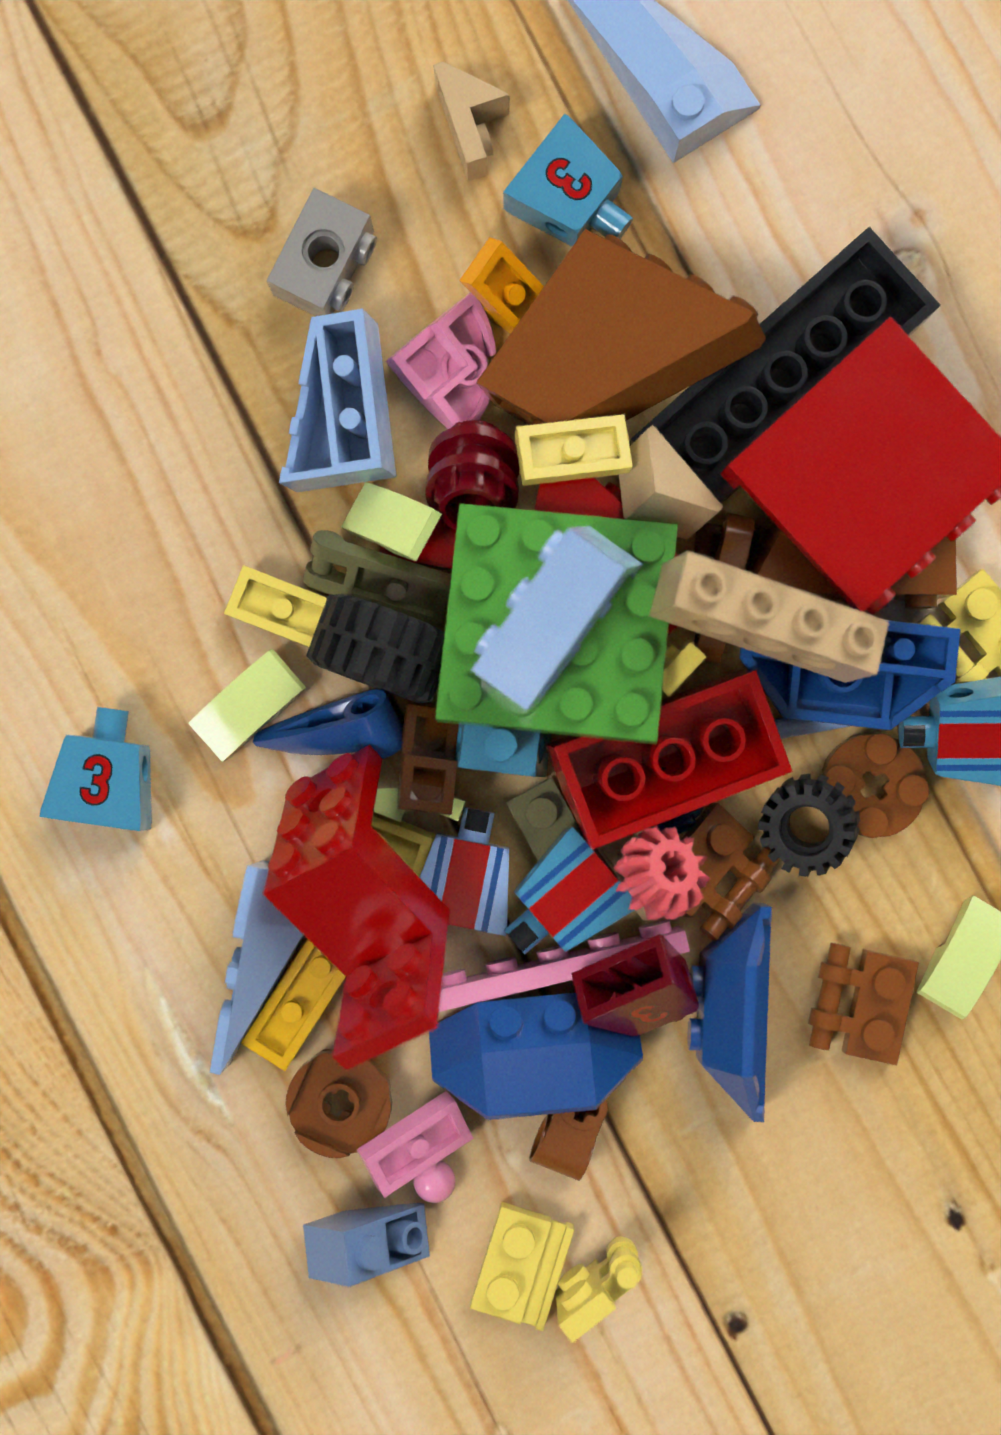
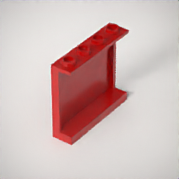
[720,317,1001,615]

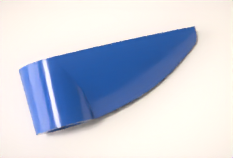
[253,689,403,759]

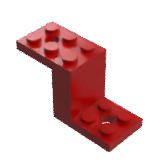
[263,745,450,1071]

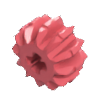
[613,827,710,920]

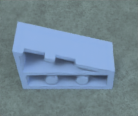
[279,308,396,492]
[472,526,643,711]

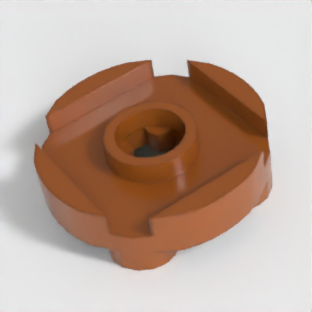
[822,734,929,838]
[285,1049,393,1158]

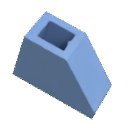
[303,1203,430,1287]

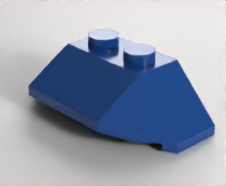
[739,620,961,730]
[687,903,772,1122]
[429,993,643,1120]

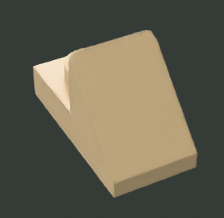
[433,62,510,182]

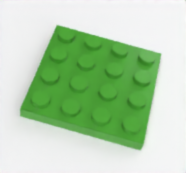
[435,504,678,744]

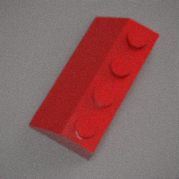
[545,670,793,850]

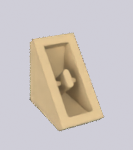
[619,425,724,540]

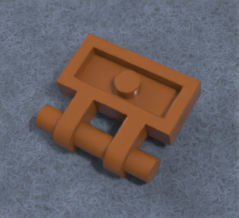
[680,803,779,942]
[808,943,919,1066]

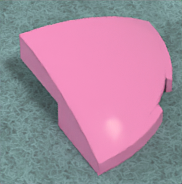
[385,292,496,429]

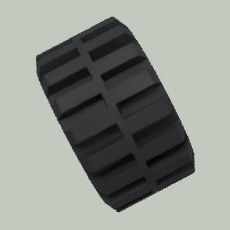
[306,594,445,703]

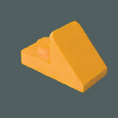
[459,237,544,334]

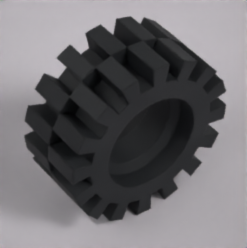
[758,774,860,877]

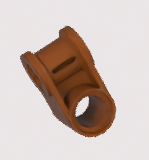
[529,1099,608,1181]

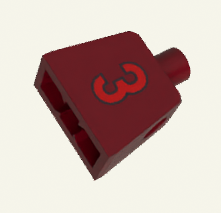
[571,934,699,1036]

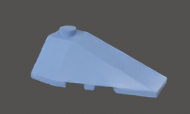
[568,0,760,163]
[210,860,305,1075]

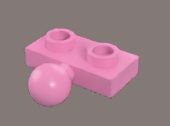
[356,1091,474,1203]

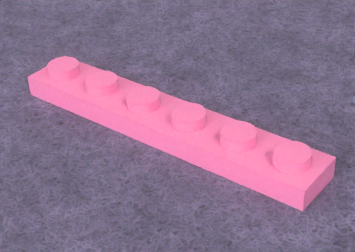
[439,920,690,1012]

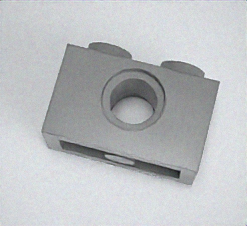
[267,188,377,316]

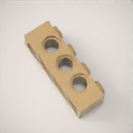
[649,551,889,683]

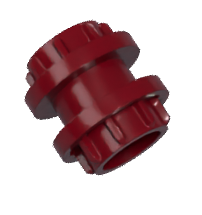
[425,420,520,530]

